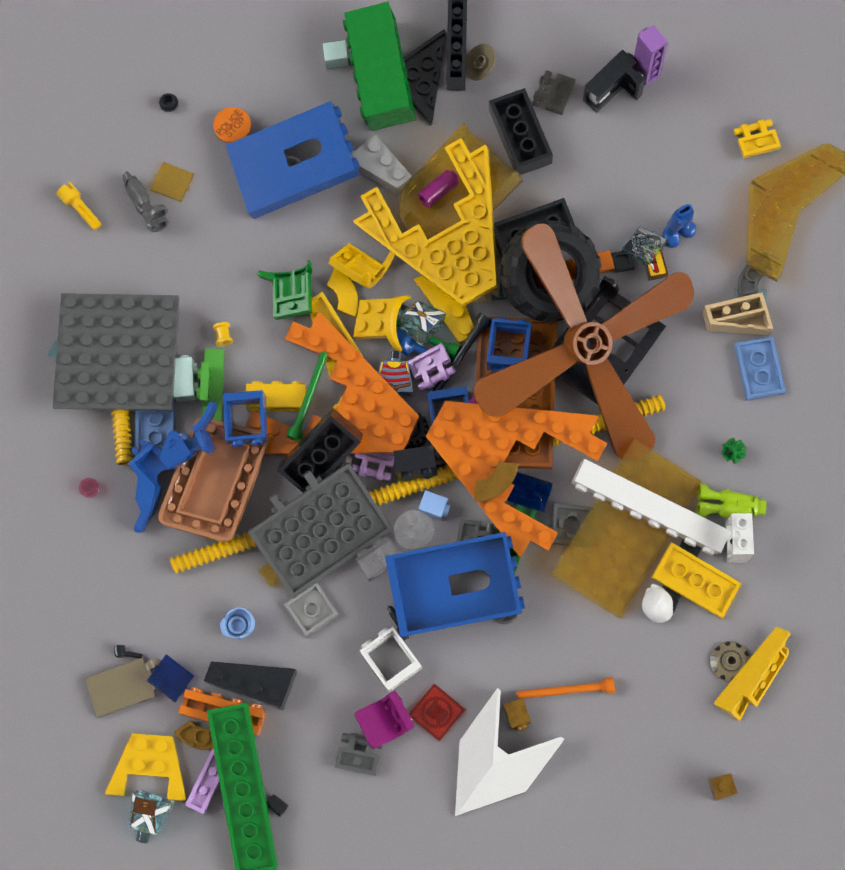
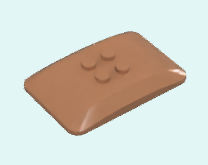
[158,417,268,542]

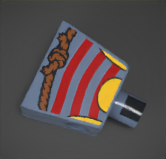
[378,351,413,397]

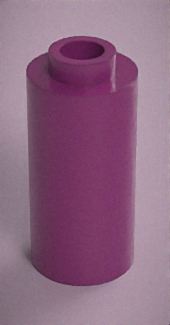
[417,170,459,209]

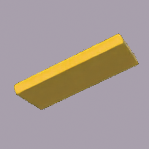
[651,542,742,619]

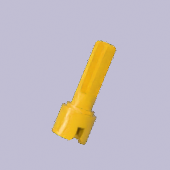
[56,182,102,230]

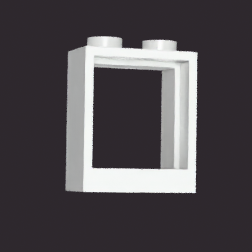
[725,513,754,563]
[360,627,422,693]

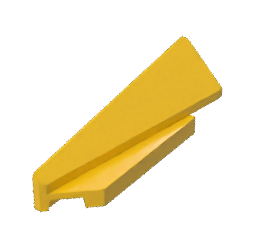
[714,627,791,721]

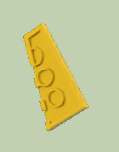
[414,276,474,344]
[310,292,364,377]

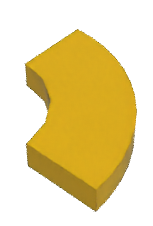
[327,268,358,318]

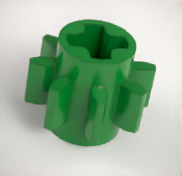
[721,437,747,464]

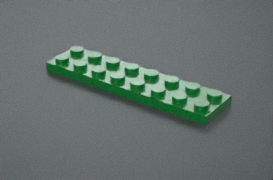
[207,702,279,870]

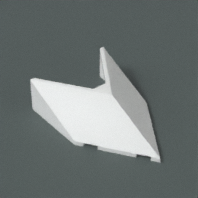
[455,688,564,816]

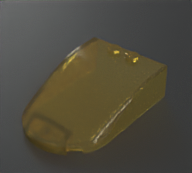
[399,123,523,239]

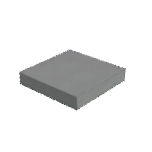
[283,582,340,638]

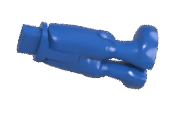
[662,204,696,248]

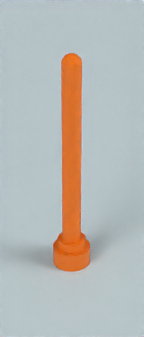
[516,677,615,699]

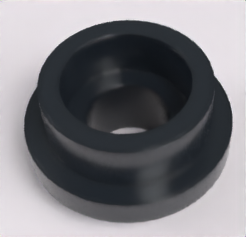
[159,93,178,112]

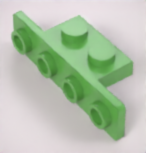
[197,349,225,422]

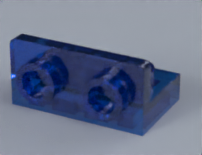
[506,472,553,512]

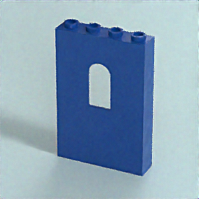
[226,101,360,219]
[385,532,525,637]

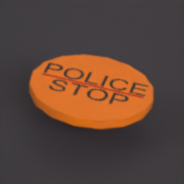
[213,107,251,143]

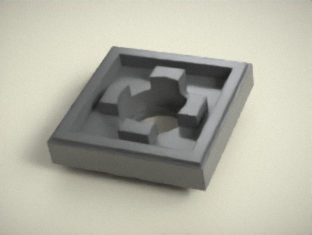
[551,503,594,548]

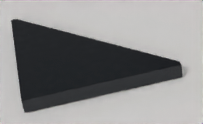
[404,29,446,126]

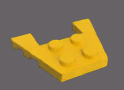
[105,733,187,801]

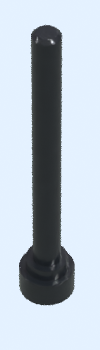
[432,312,492,391]

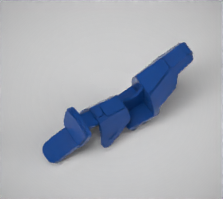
[128,401,217,533]

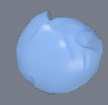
[220,607,255,639]

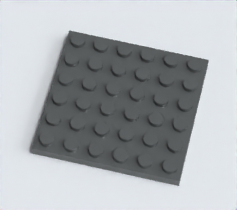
[52,293,180,412]

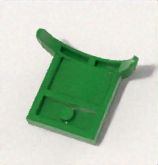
[257,260,312,320]

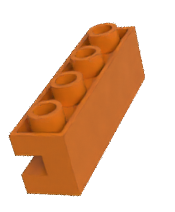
[178,687,266,736]

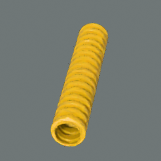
[111,410,133,465]

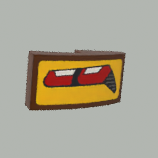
[640,243,668,281]

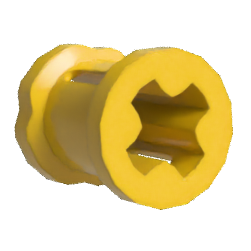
[212,322,233,346]

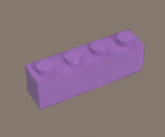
[634,25,668,86]

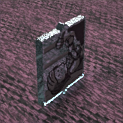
[622,226,667,265]

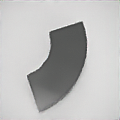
[737,253,772,298]

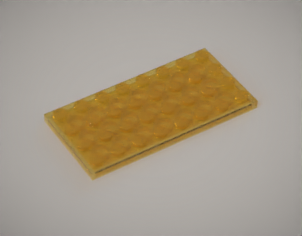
[551,439,702,618]

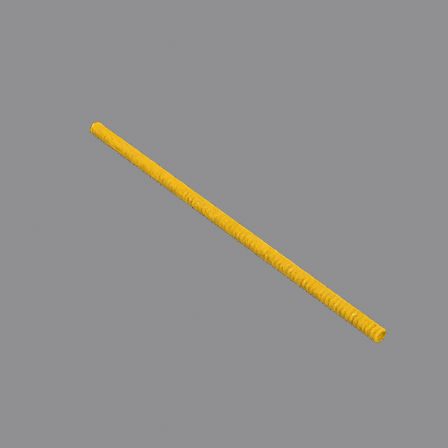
[170,394,665,574]

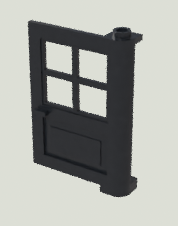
[551,276,666,405]

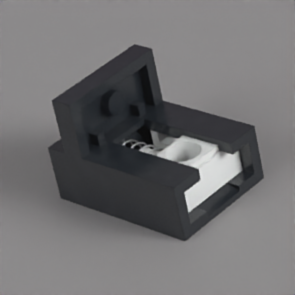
[583,49,645,113]

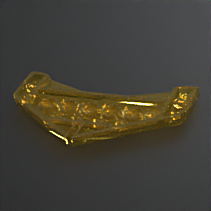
[746,144,845,282]

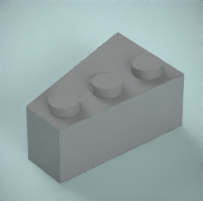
[352,135,413,196]

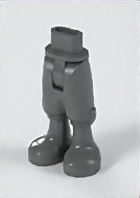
[122,171,169,232]

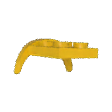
[328,243,395,289]
[353,295,411,352]

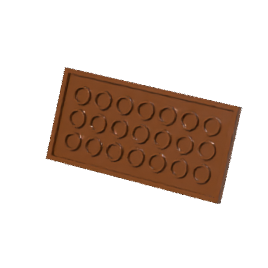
[475,317,558,470]

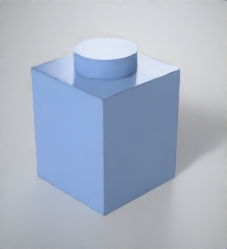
[418,490,450,521]

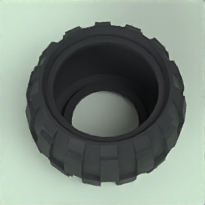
[499,221,601,322]

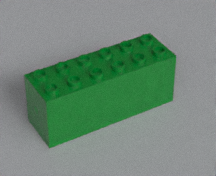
[343,1,416,131]

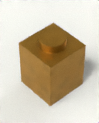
[503,698,531,732]
[708,773,738,801]

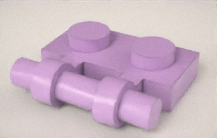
[408,343,456,391]
[352,454,395,481]

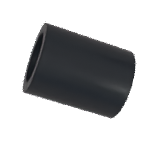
[267,794,289,817]

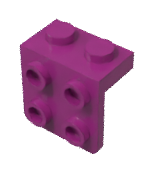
[354,690,414,749]

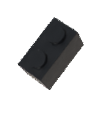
[393,445,438,482]

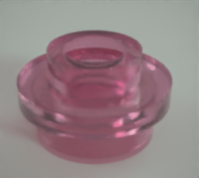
[79,478,99,498]

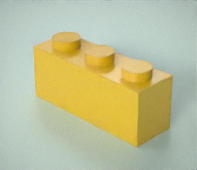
[245,381,307,412]

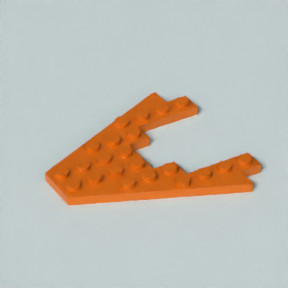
[244,312,420,455]
[426,401,607,557]

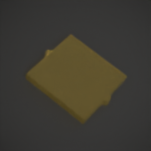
[150,162,194,202]

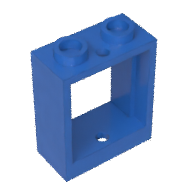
[486,318,532,371]
[427,386,469,424]
[223,390,268,447]

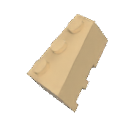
[702,292,773,336]

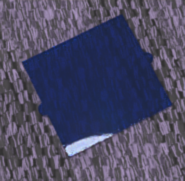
[147,654,194,702]

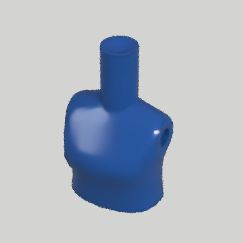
[390,328,428,355]

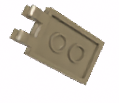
[85,657,168,718]

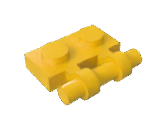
[733,119,781,159]

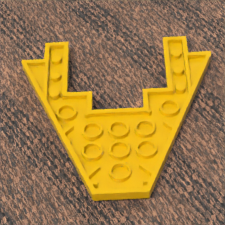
[353,138,498,307]

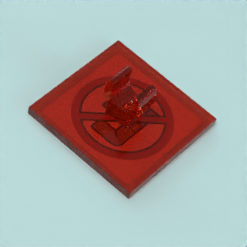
[409,684,466,742]

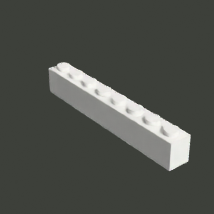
[571,459,731,556]

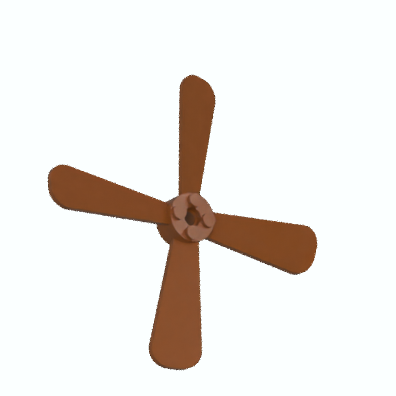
[473,224,694,461]

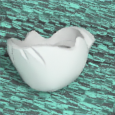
[642,584,673,623]

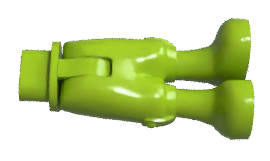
[696,483,766,518]

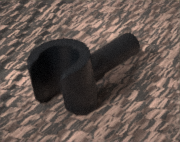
[114,645,143,659]

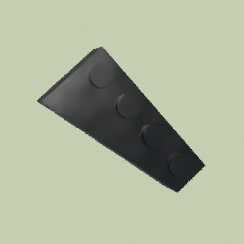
[204,661,297,710]

